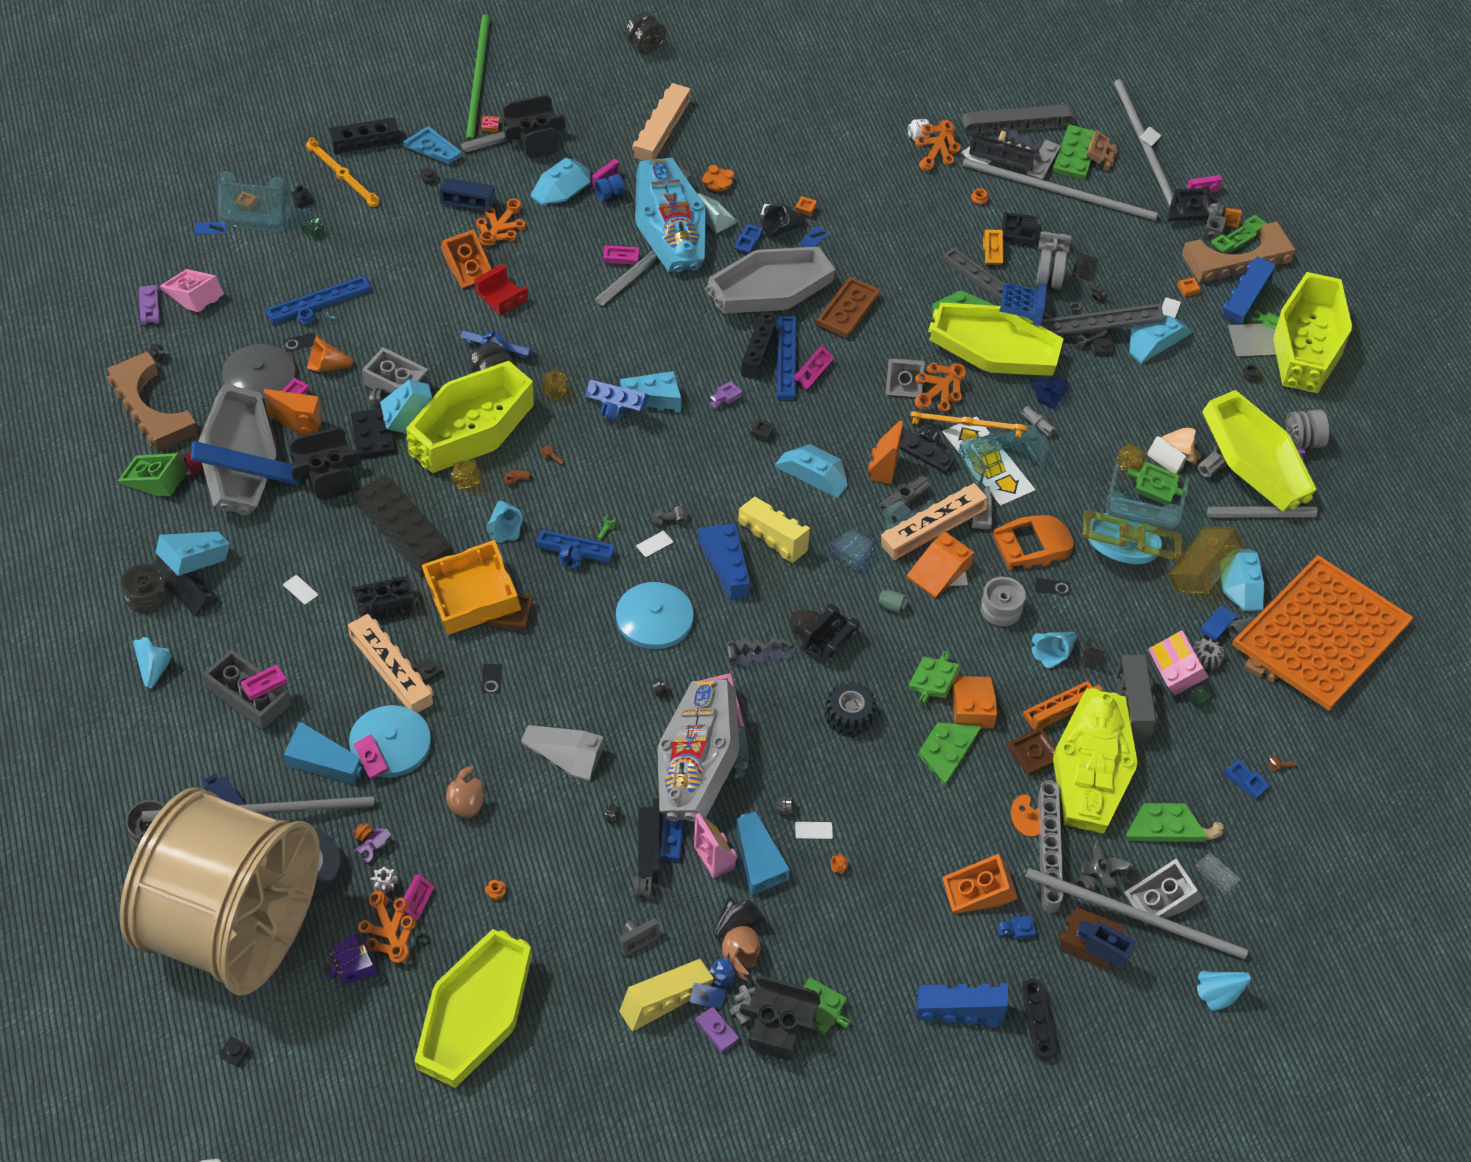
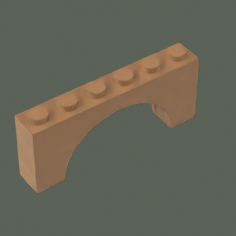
[1182,222,1295,283]
[107,351,198,452]

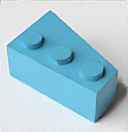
[620,371,681,412]
[380,380,432,433]
[155,532,230,576]

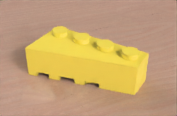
[738,497,810,563]
[619,959,714,1032]

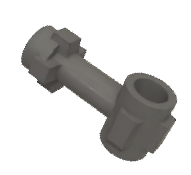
[652,505,688,525]

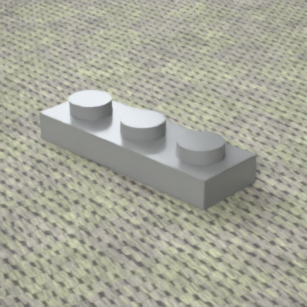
[1026,139,1061,180]

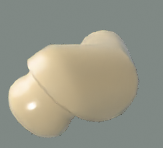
[1202,822,1224,840]

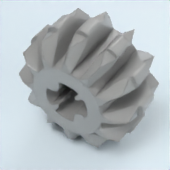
[1193,638,1224,671]

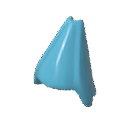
[487,500,523,543]
[1032,631,1077,668]
[133,637,172,689]
[1197,971,1251,1011]

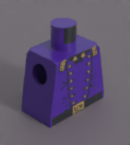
[323,932,378,984]

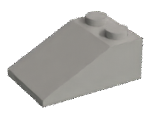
[362,347,428,393]
[1124,858,1204,926]

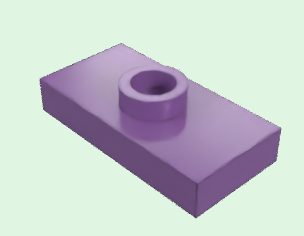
[695,1007,739,1053]

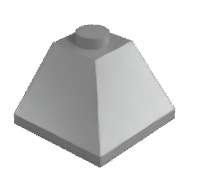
[886,359,925,397]

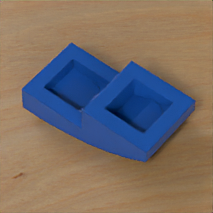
[734,223,763,254]
[1200,606,1238,641]
[1223,758,1270,798]

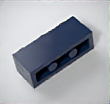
[440,178,496,211]

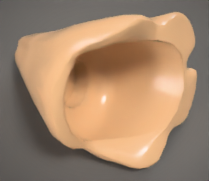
[1160,428,1201,464]

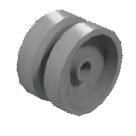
[1036,249,1066,290]
[980,577,1026,627]

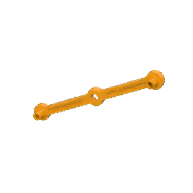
[306,138,380,207]
[910,411,1027,438]

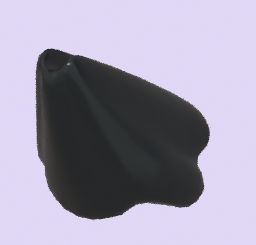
[762,204,806,238]
[713,896,766,939]

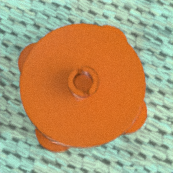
[702,165,734,192]

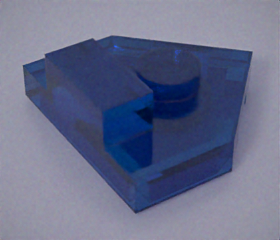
[1030,375,1071,409]

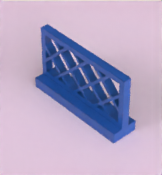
[1000,283,1047,326]

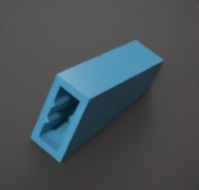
[284,722,363,785]
[736,812,790,896]

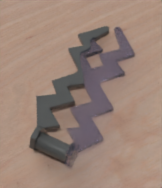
[725,637,795,668]

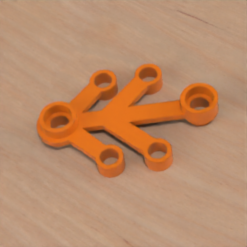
[915,120,960,172]
[476,199,525,246]
[915,362,965,413]
[359,891,416,963]

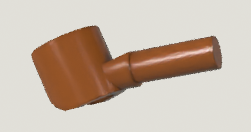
[541,445,565,466]
[1267,756,1297,772]

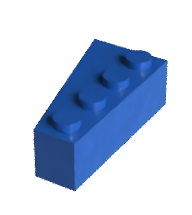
[1222,256,1276,325]
[698,523,750,600]
[916,983,1008,1027]

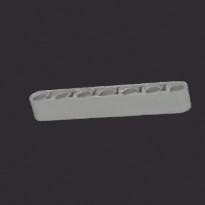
[1038,780,1063,914]

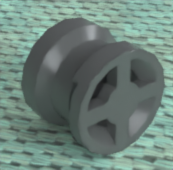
[634,876,652,898]

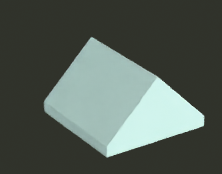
[698,193,737,233]

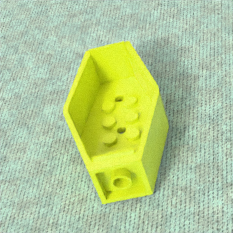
[1273,272,1352,393]
[406,361,534,473]

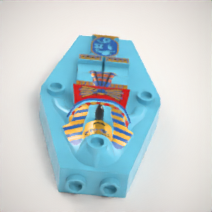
[635,158,705,272]

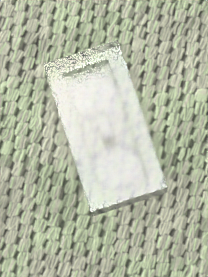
[1195,852,1241,895]

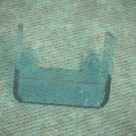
[959,425,1049,486]
[1105,462,1189,529]

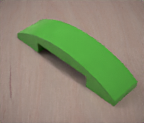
[1211,215,1267,253]

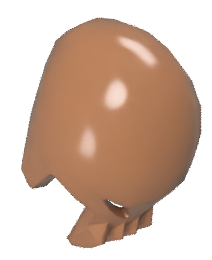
[446,766,484,818]
[722,926,761,981]

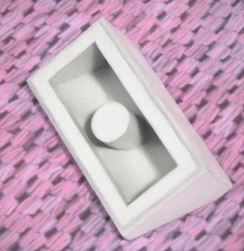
[1147,436,1186,474]

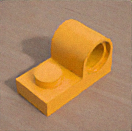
[983,230,1003,265]

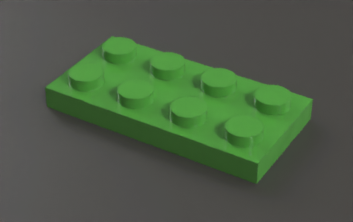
[1053,124,1095,181]

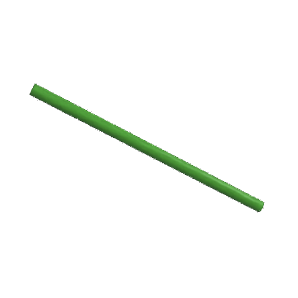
[466,15,490,141]

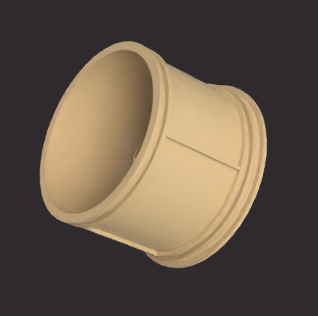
[120,787,320,995]

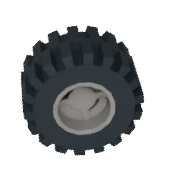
[824,682,876,737]

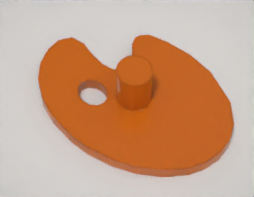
[1011,795,1039,837]

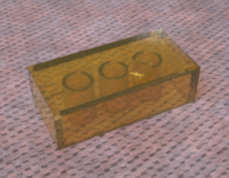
[1168,526,1243,594]

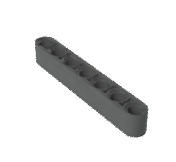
[961,104,1075,134]

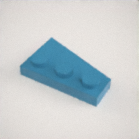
[403,126,462,164]

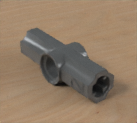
[879,476,930,517]

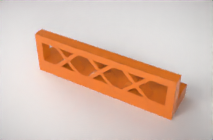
[1022,681,1103,730]

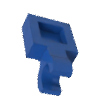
[997,916,1036,940]

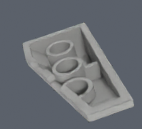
[521,725,603,782]

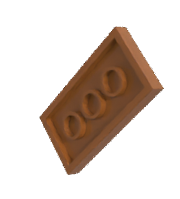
[816,277,881,338]

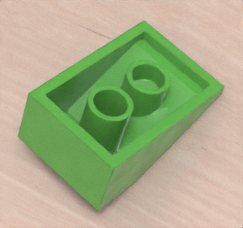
[118,453,189,496]

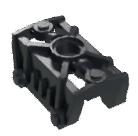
[351,575,414,620]
[801,603,860,665]

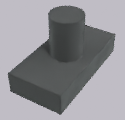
[618,918,661,957]

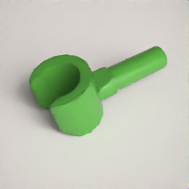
[597,515,616,540]

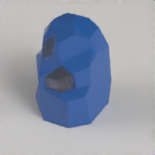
[709,958,734,989]

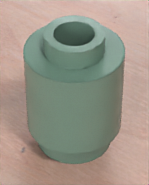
[878,589,908,613]

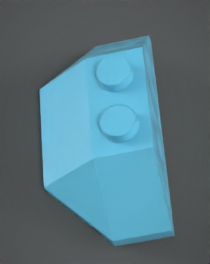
[530,157,590,206]
[1129,314,1192,364]
[775,444,848,498]
[1217,549,1264,612]

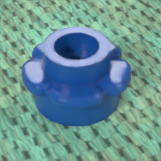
[297,308,314,324]

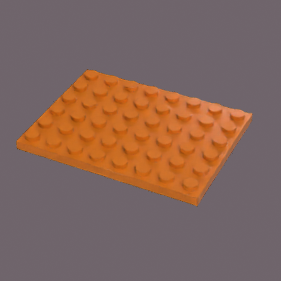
[1232,555,1414,711]

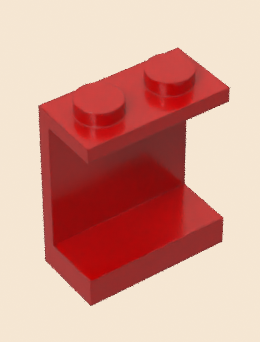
[474,264,528,315]

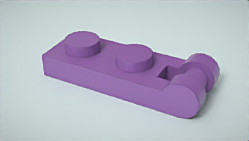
[139,285,160,326]

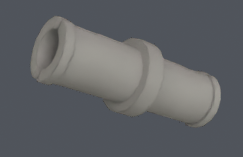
[1021,406,1055,437]

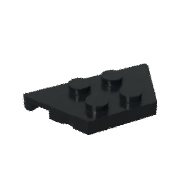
[1167,188,1219,221]

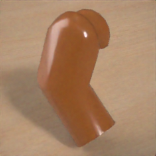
[504,470,530,485]

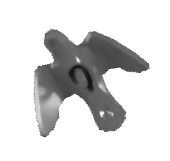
[1081,840,1133,888]

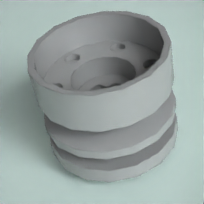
[1286,409,1329,449]

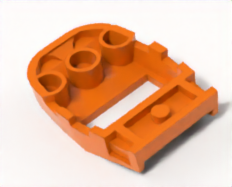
[992,515,1074,570]

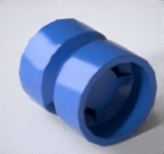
[594,174,625,202]

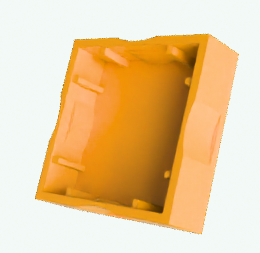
[422,540,521,635]

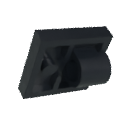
[1001,212,1038,245]

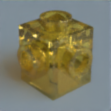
[542,368,568,401]
[1115,443,1148,472]
[451,459,481,489]

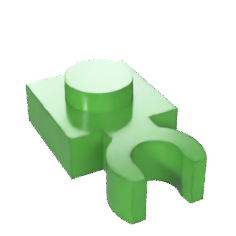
[1251,311,1279,329]

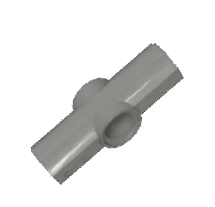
[1198,445,1227,478]

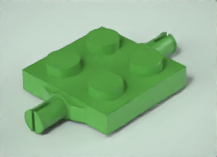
[1126,461,1188,506]
[908,651,960,706]
[804,977,851,1036]

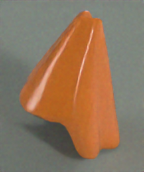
[307,336,354,372]

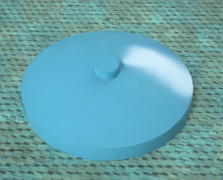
[1086,513,1162,564]
[616,582,693,649]
[349,705,431,778]

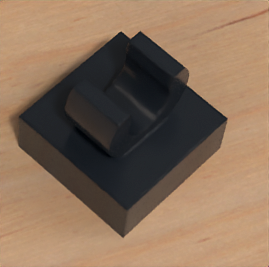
[291,185,314,208]

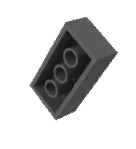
[203,649,291,730]
[1115,655,1158,743]

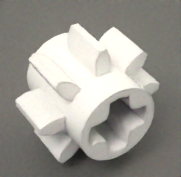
[371,867,398,894]

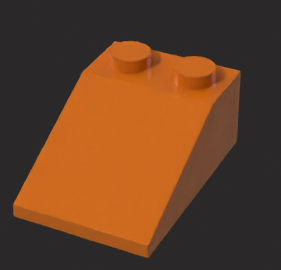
[440,229,491,289]
[263,389,322,435]
[868,421,903,484]
[906,532,974,599]
[952,676,997,728]
[942,854,1018,914]

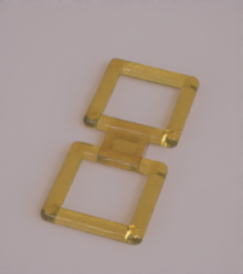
[1082,510,1182,561]

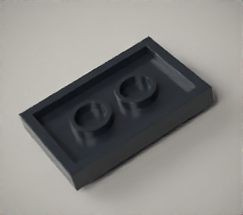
[350,408,395,459]

